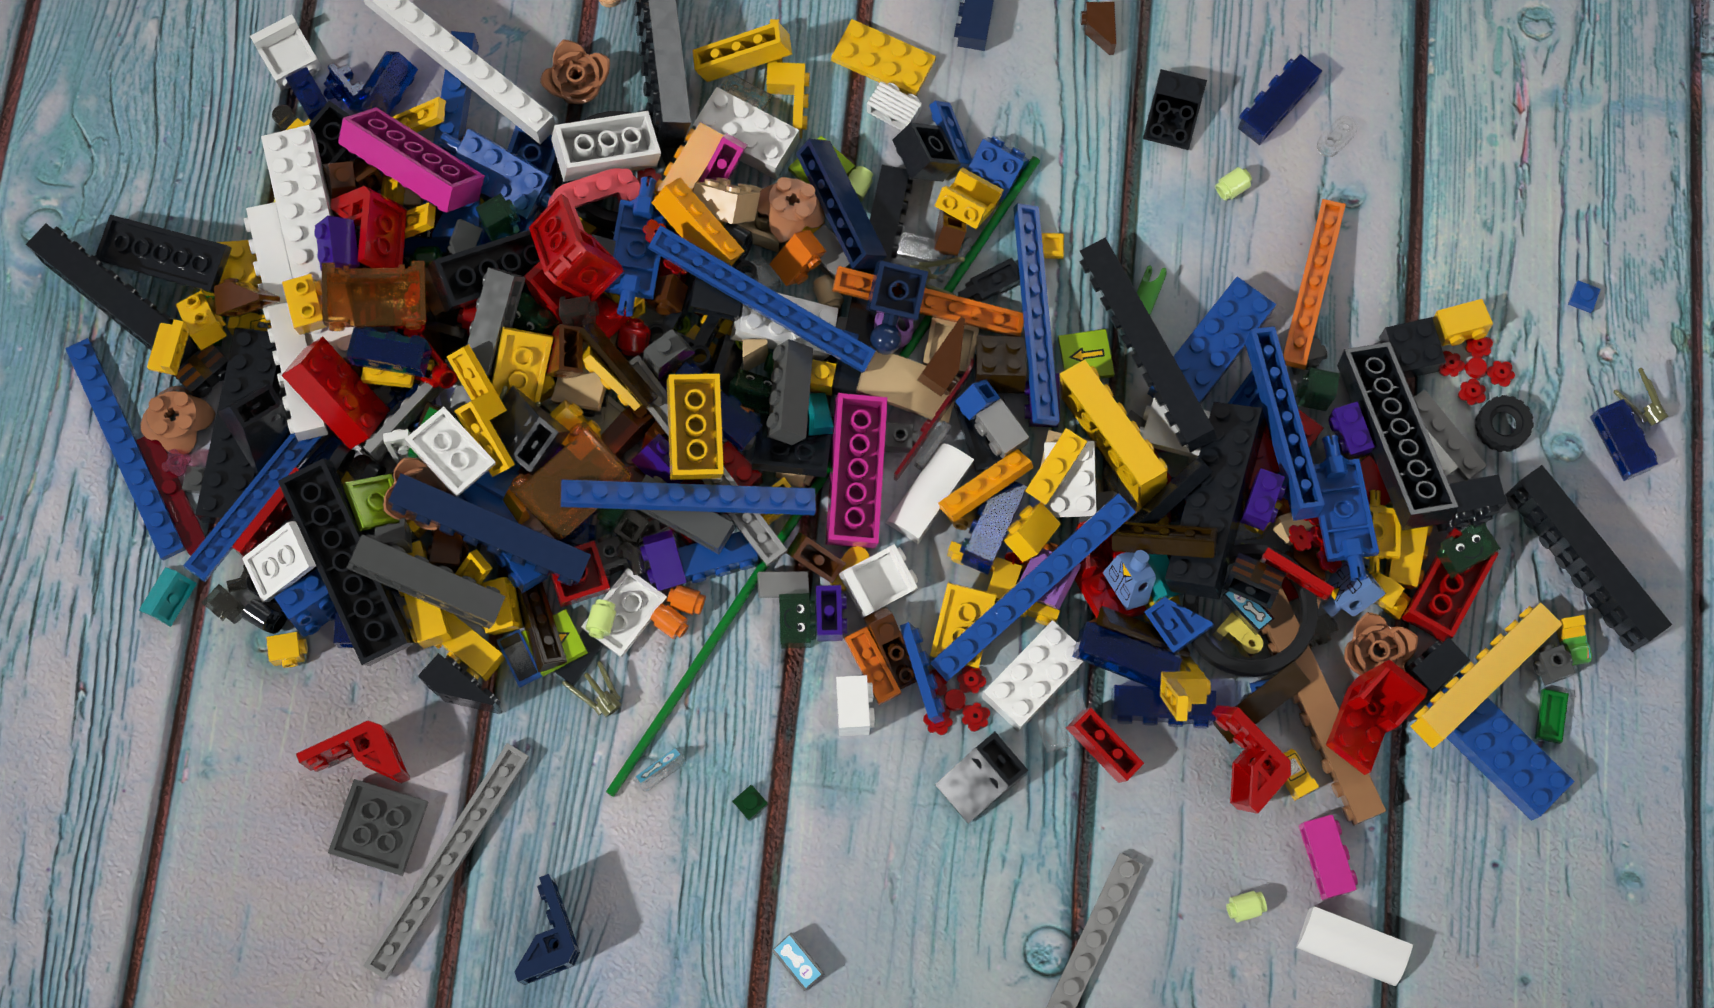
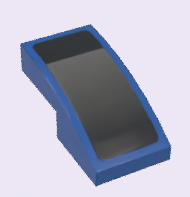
[497,629,542,688]

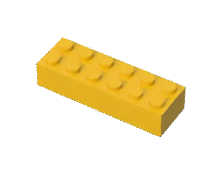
[1060,360,1168,507]

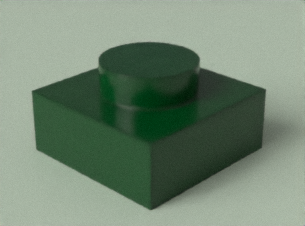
[732,784,768,821]

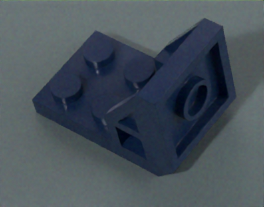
[514,874,580,985]

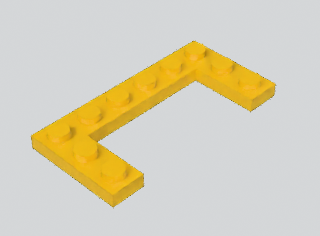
[381,97,446,239]

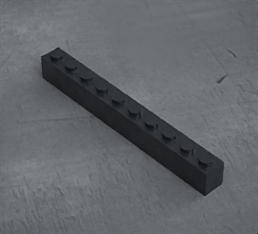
[832,165,913,395]
[1079,237,1217,453]

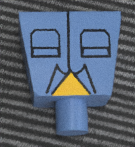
[1103,550,1156,611]
[1322,560,1386,617]

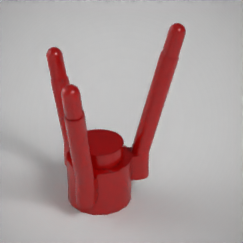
[414,335,458,389]

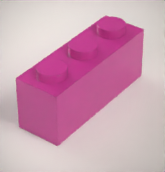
[698,133,748,183]
[1299,814,1358,900]

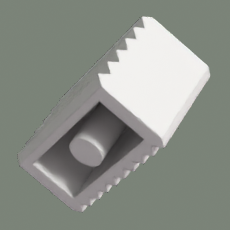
[867,81,922,131]

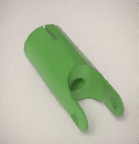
[1137,265,1167,315]

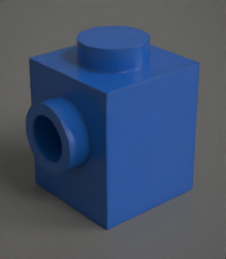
[955,379,1000,420]

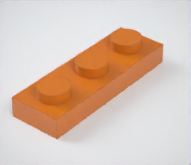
[844,626,901,705]

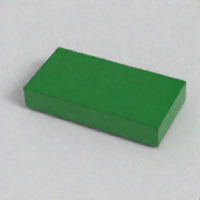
[1535,689,1569,744]

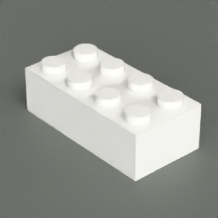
[693,87,800,180]
[551,111,661,182]
[730,292,838,361]
[982,620,1090,732]

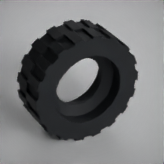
[1475,395,1534,452]

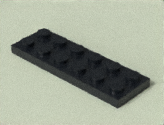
[95,215,232,293]

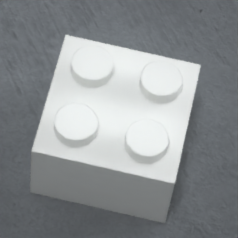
[836,675,875,736]

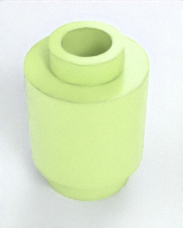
[848,166,873,202]
[1215,167,1252,201]
[585,599,616,639]
[1226,891,1267,923]

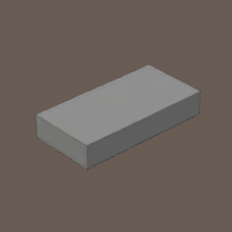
[757,571,809,598]

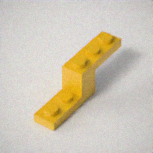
[766,19,810,139]
[447,344,515,477]
[947,541,1060,626]
[1160,656,1211,721]

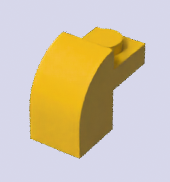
[1367,569,1411,620]

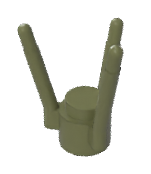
[908,257,965,296]
[1614,368,1669,426]
[562,661,622,717]

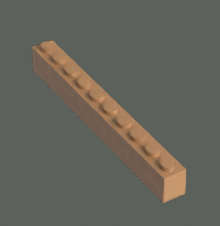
[1260,586,1386,826]

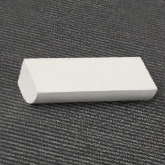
[885,443,974,544]
[1296,906,1413,986]

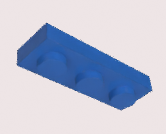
[929,100,972,169]

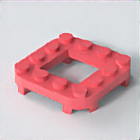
[547,168,640,232]

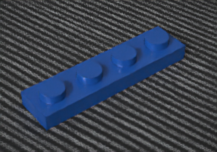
[900,622,945,724]

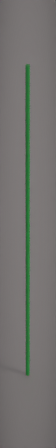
[606,156,1040,797]

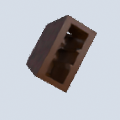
[545,324,583,378]

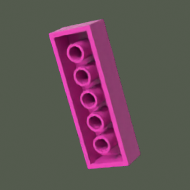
[338,107,485,213]
[825,393,888,549]

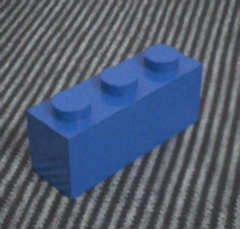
[677,531,759,583]

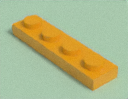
[938,449,1034,522]

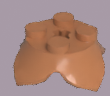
[540,39,610,104]
[757,177,825,243]
[141,386,216,457]
[383,457,455,530]
[1344,612,1418,675]

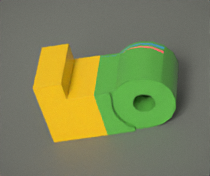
[1556,615,1592,666]

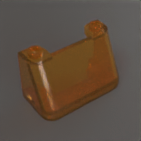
[321,261,426,331]
[509,421,632,540]

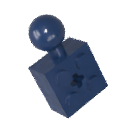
[866,260,928,355]

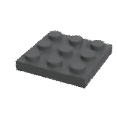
[328,779,429,876]

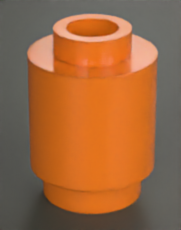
[667,585,706,615]
[650,604,689,639]

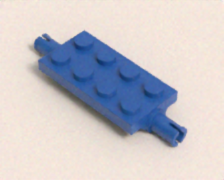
[438,129,552,219]
[604,177,667,317]
[1314,435,1379,581]

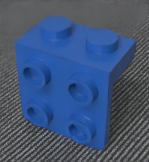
[967,136,1030,202]
[274,569,339,637]

